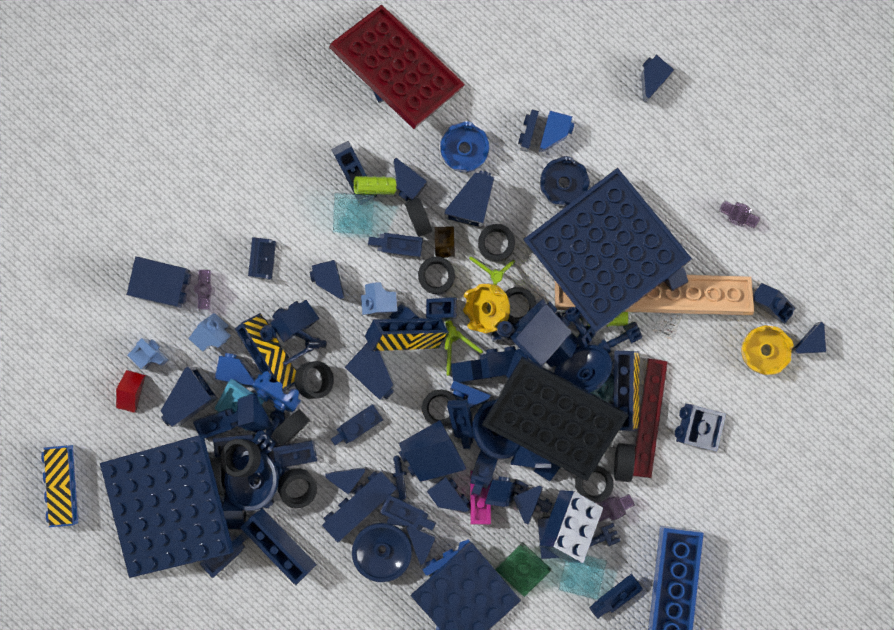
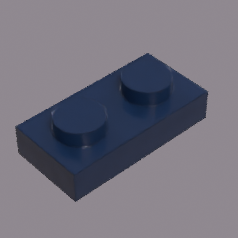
[518,109,539,152]

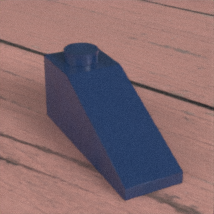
[331,141,378,205]

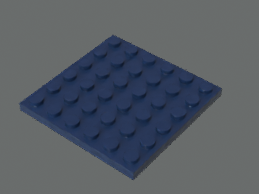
[523,167,692,333]
[100,434,234,578]

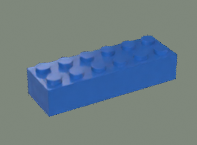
[648,525,704,630]

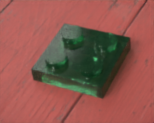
[495,542,551,597]

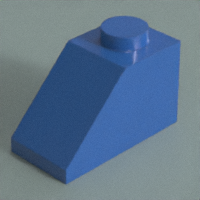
[539,111,575,152]
[215,353,256,385]

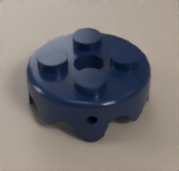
[540,156,590,207]

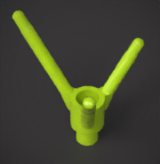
[469,256,516,285]
[444,320,483,376]

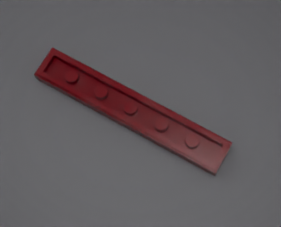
[633,358,668,478]

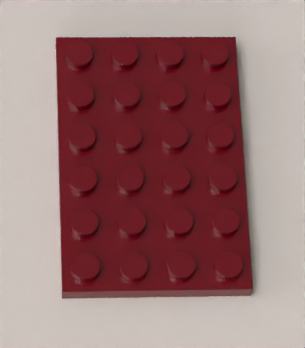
[329,4,465,129]

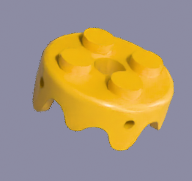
[463,283,510,333]
[741,325,793,375]

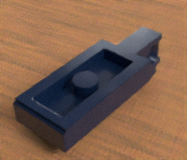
[368,233,423,258]
[447,400,474,449]
[331,404,383,445]
[193,408,238,438]
[470,449,498,497]
[380,494,436,531]
[200,532,249,579]
[589,573,643,619]

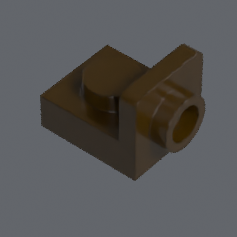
[434,226,455,258]

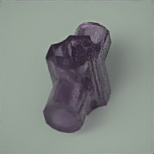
[719,200,760,229]
[194,270,215,310]
[599,494,635,522]

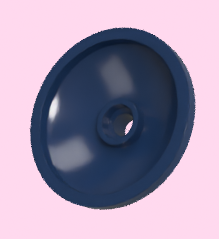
[554,345,612,392]
[473,400,521,459]
[225,451,278,511]
[352,523,412,582]

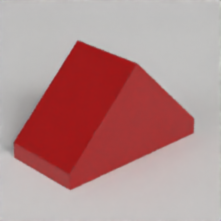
[116,370,146,413]

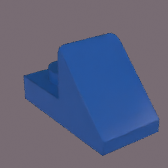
[450,381,490,409]

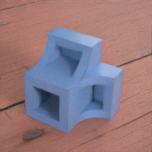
[361,282,397,315]
[188,313,231,351]
[127,338,169,369]

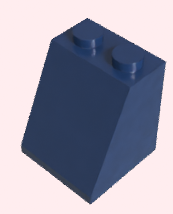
[444,171,494,228]
[126,256,191,308]
[510,299,572,366]
[345,342,395,400]
[160,366,218,427]
[398,420,467,482]

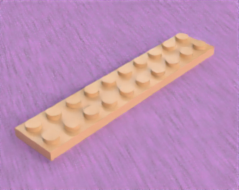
[554,275,754,315]

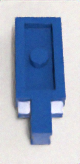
[422,539,470,576]

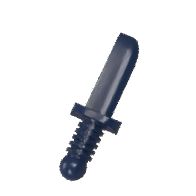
[392,455,407,500]

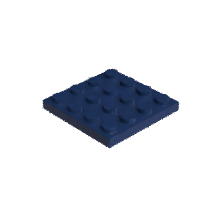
[410,541,521,630]

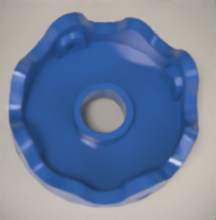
[440,121,489,172]
[252,371,301,413]

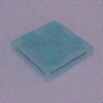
[333,192,374,235]
[558,555,607,600]

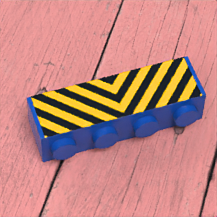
[41,445,78,527]

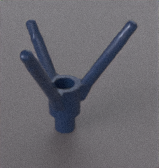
[283,330,327,366]

